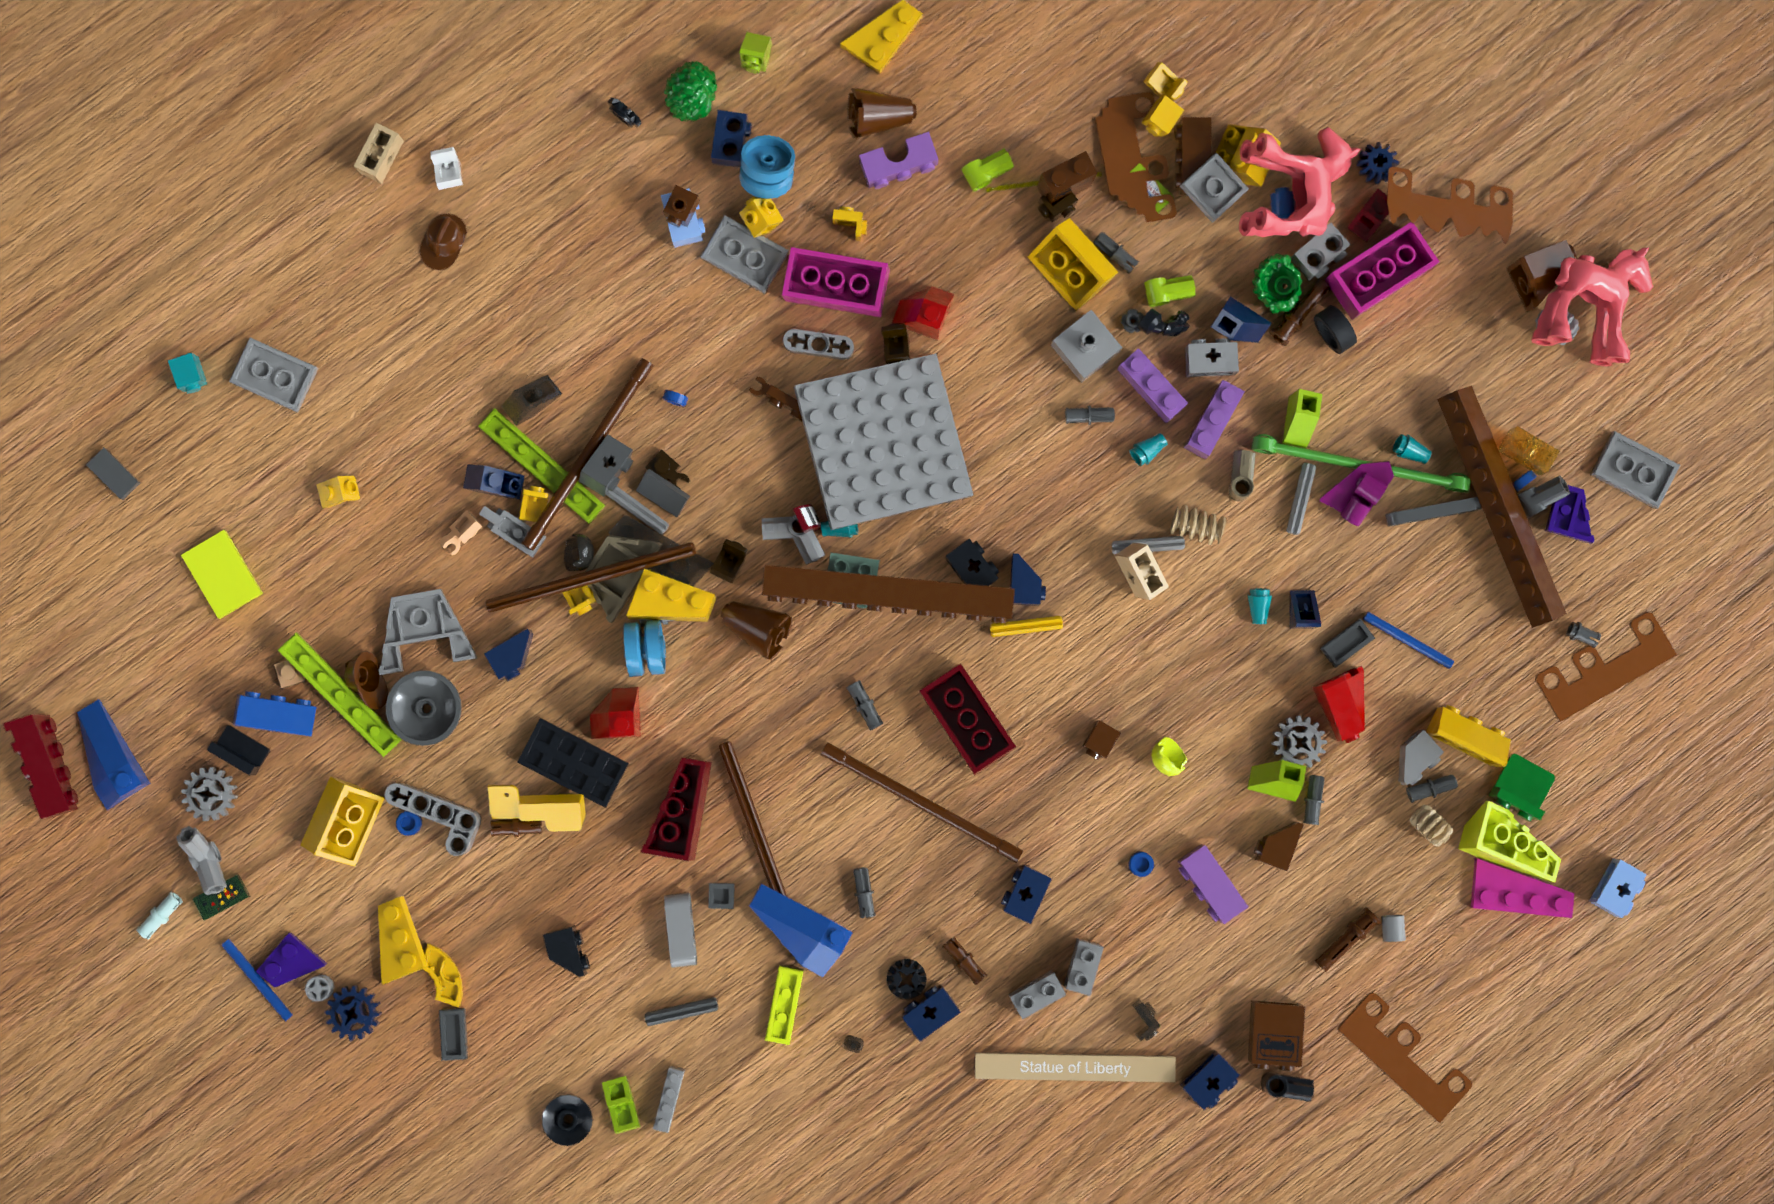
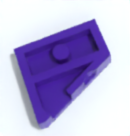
[1545,485,1594,544]
[256,932,327,988]

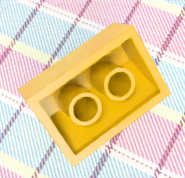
[1028,218,1119,311]
[1426,705,1511,767]
[300,776,385,867]

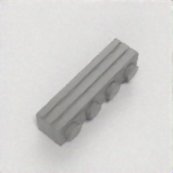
[653,1066,685,1133]

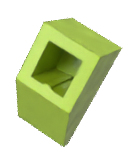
[739,32,772,74]
[1282,389,1323,448]
[1247,760,1306,802]

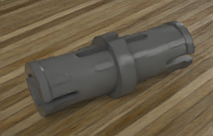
[846,680,884,731]

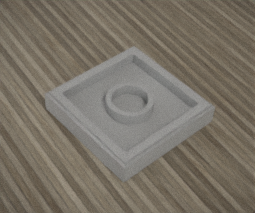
[1180,152,1249,223]

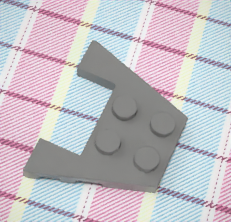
[379,589,477,675]

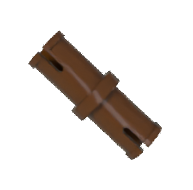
[490,819,542,837]
[942,936,987,985]

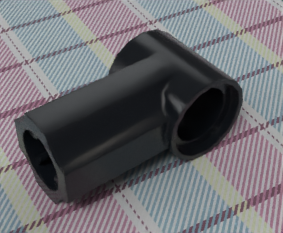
[1261,1072,1314,1102]

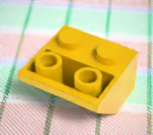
[1216,124,1281,187]

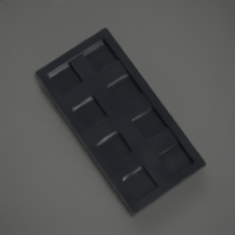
[517,718,629,808]

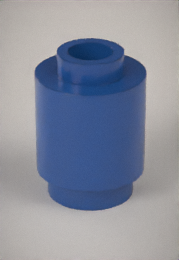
[1270,187,1295,219]

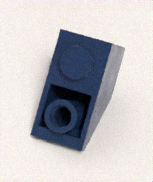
[1211,296,1271,343]
[463,464,524,500]

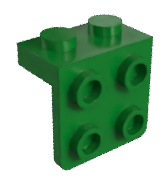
[1489,754,1555,822]

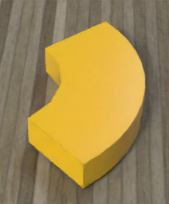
[422,943,463,1007]

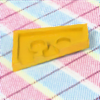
[840,0,923,74]
[378,896,429,985]

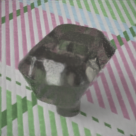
[843,1035,864,1053]

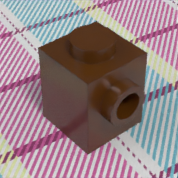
[663,185,700,227]

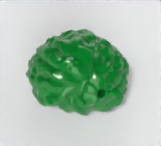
[664,61,717,122]
[1252,254,1302,314]

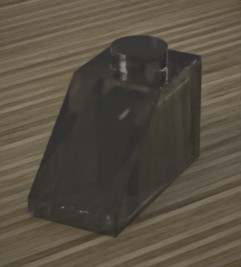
[501,375,562,426]

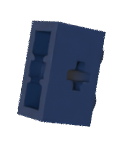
[1001,865,1052,924]
[902,985,960,1042]
[1180,1050,1240,1110]

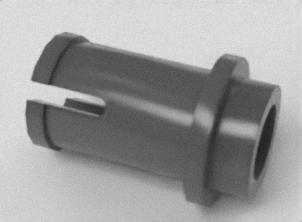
[1566,622,1601,648]

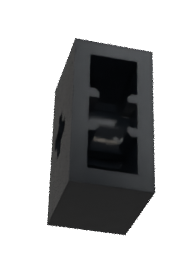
[945,538,999,586]

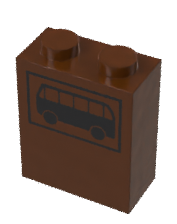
[1037,151,1097,206]
[1248,1000,1305,1071]

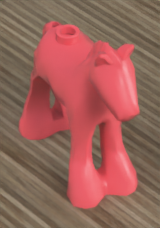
[1239,127,1360,237]
[1531,247,1653,366]

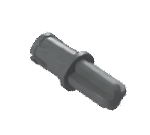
[1094,232,1139,274]
[1065,406,1115,425]
[1303,775,1325,825]
[1406,775,1458,803]
[854,867,876,918]

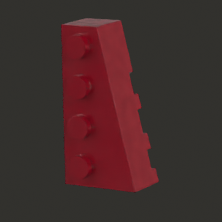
[3,714,78,819]
[640,758,712,861]

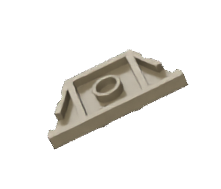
[585,535,662,623]

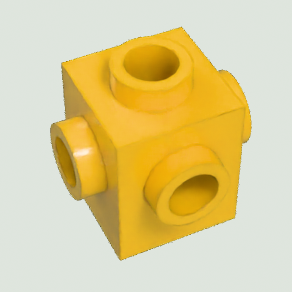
[739,196,784,238]

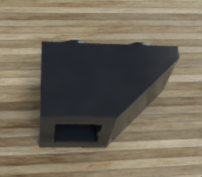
[543,925,590,977]

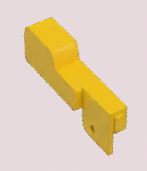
[488,785,586,831]

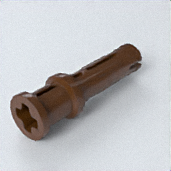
[1269,279,1331,346]
[1315,907,1382,972]

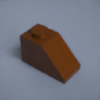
[1254,822,1304,871]

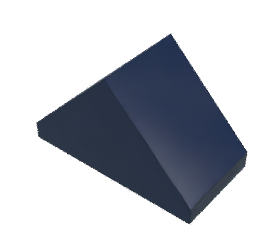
[1289,590,1322,629]

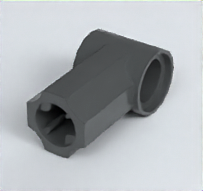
[1518,475,1570,518]

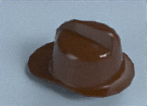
[420,214,467,271]
[344,651,388,710]

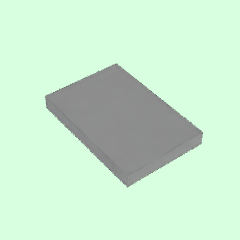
[701,215,789,294]
[229,338,319,413]
[1590,431,1680,509]

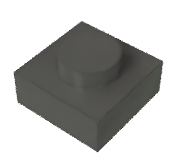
[708,883,735,909]

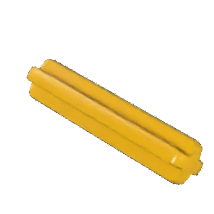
[990,616,1063,637]

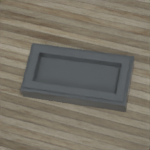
[86,448,141,500]
[636,469,690,517]
[1320,618,1375,668]
[439,1008,468,1061]

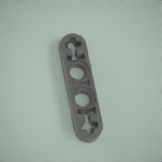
[1385,497,1482,527]

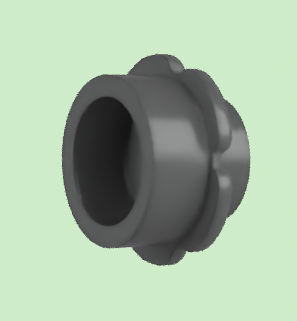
[1121,309,1144,333]

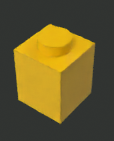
[1142,95,1184,137]

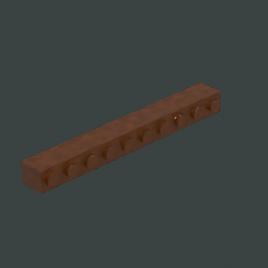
[1437,386,1567,628]
[762,565,1015,624]

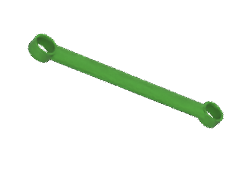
[1251,434,1471,493]

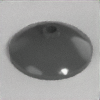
[386,671,462,746]

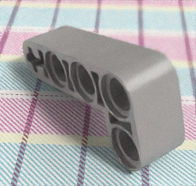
[385,783,481,856]

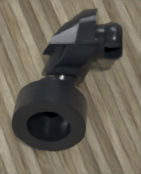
[1139,309,1190,337]

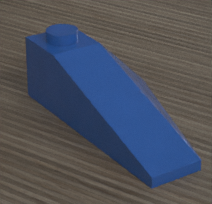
[77,699,151,810]
[749,884,853,977]

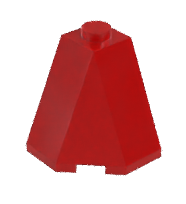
[892,286,954,341]
[1312,666,1365,743]
[590,687,641,739]

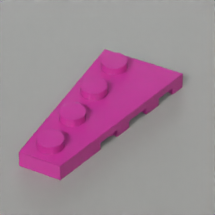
[1471,858,1574,918]

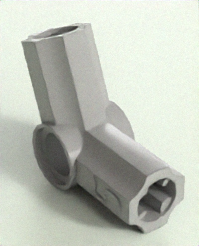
[762,515,825,565]
[176,826,227,895]

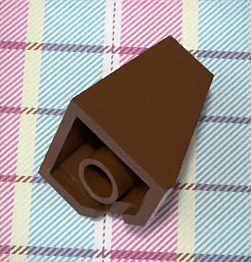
[1506,240,1576,312]

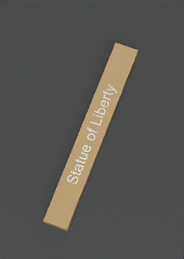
[975,1052,1176,1082]

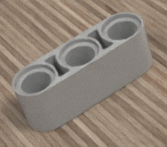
[664,893,697,968]

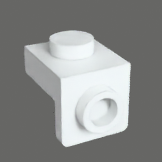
[430,147,463,190]

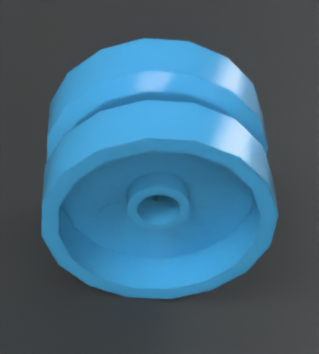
[739,135,795,199]
[624,620,666,677]

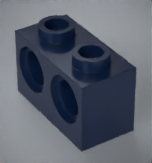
[711,110,752,168]

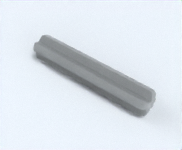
[1286,463,1316,535]
[606,487,669,534]
[1112,536,1185,555]

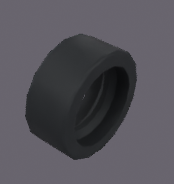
[1314,305,1357,354]

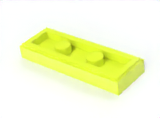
[765,965,804,1045]

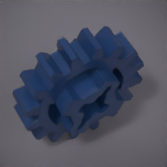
[325,985,382,1041]

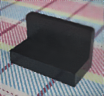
[207,725,270,776]

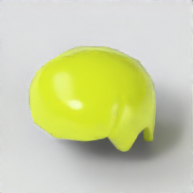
[1151,737,1187,776]

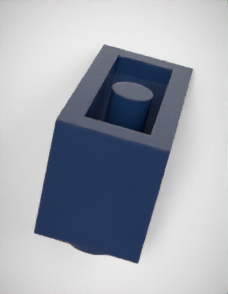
[1010,553,1046,606]
[484,629,533,682]

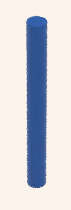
[1363,611,1454,669]
[221,939,293,1022]

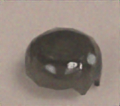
[564,534,594,571]

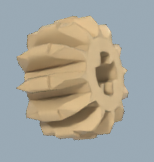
[1410,805,1453,847]

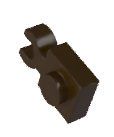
[645,449,690,489]

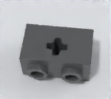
[579,435,633,497]

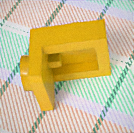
[1143,62,1188,101]
[833,207,867,241]
[316,476,360,508]
[519,486,549,522]
[562,586,597,616]

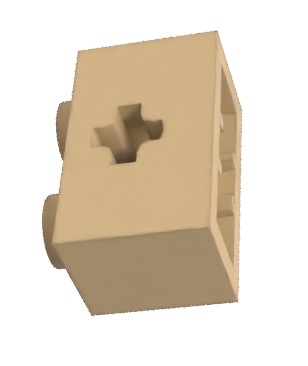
[354,123,404,184]
[1114,542,1169,600]

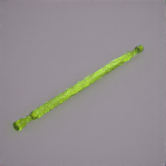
[986,172,1102,192]

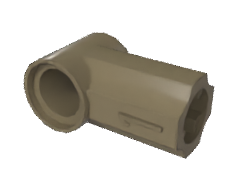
[1228,450,1256,502]

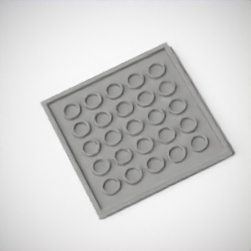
[794,354,973,530]

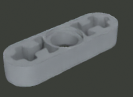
[783,329,854,360]

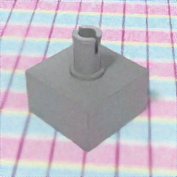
[1051,310,1122,383]

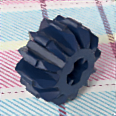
[1356,142,1399,185]

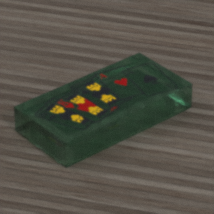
[193,875,251,921]

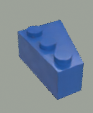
[232,691,317,737]

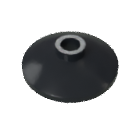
[542,1095,593,1146]

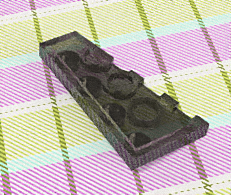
[608,515,714,587]

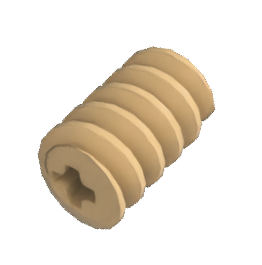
[1170,505,1226,545]

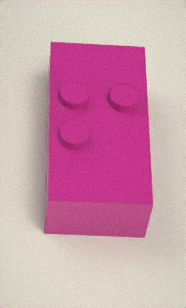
[1325,222,1439,320]
[782,247,890,317]

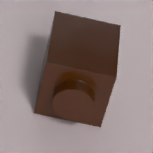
[1083,720,1121,760]

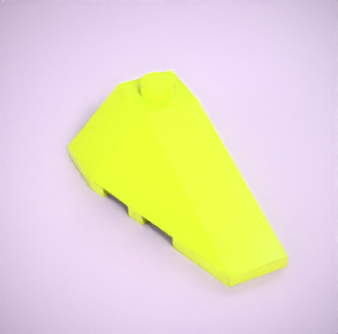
[1458,801,1561,883]

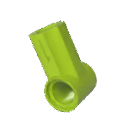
[961,149,1014,191]
[1144,275,1196,307]

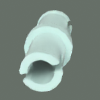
[136,892,183,939]

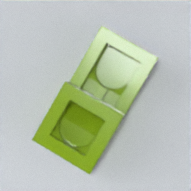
[602,1076,641,1134]

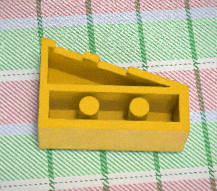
[626,569,716,622]

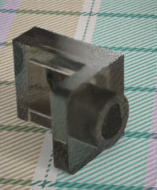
[1132,999,1160,1041]

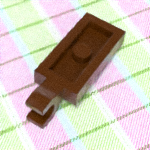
[749,377,802,422]

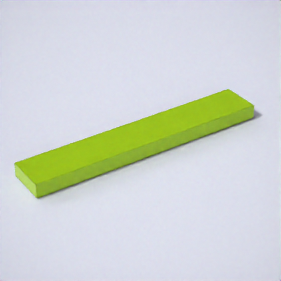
[478,408,605,524]
[278,632,402,757]

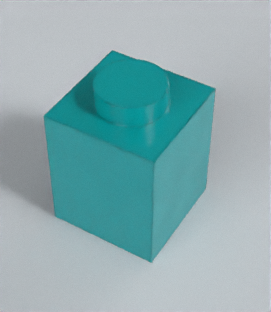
[168,353,208,394]

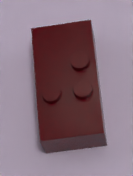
[919,663,1016,776]

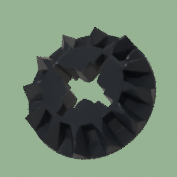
[607,98,642,128]
[887,959,927,999]

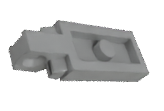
[479,506,547,558]

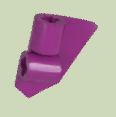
[1320,461,1394,526]

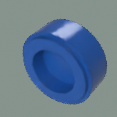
[663,390,688,407]
[1513,470,1537,492]
[396,811,422,836]
[1128,852,1154,877]

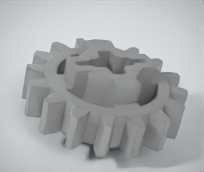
[1271,716,1327,768]
[181,767,238,821]

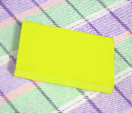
[181,530,263,619]

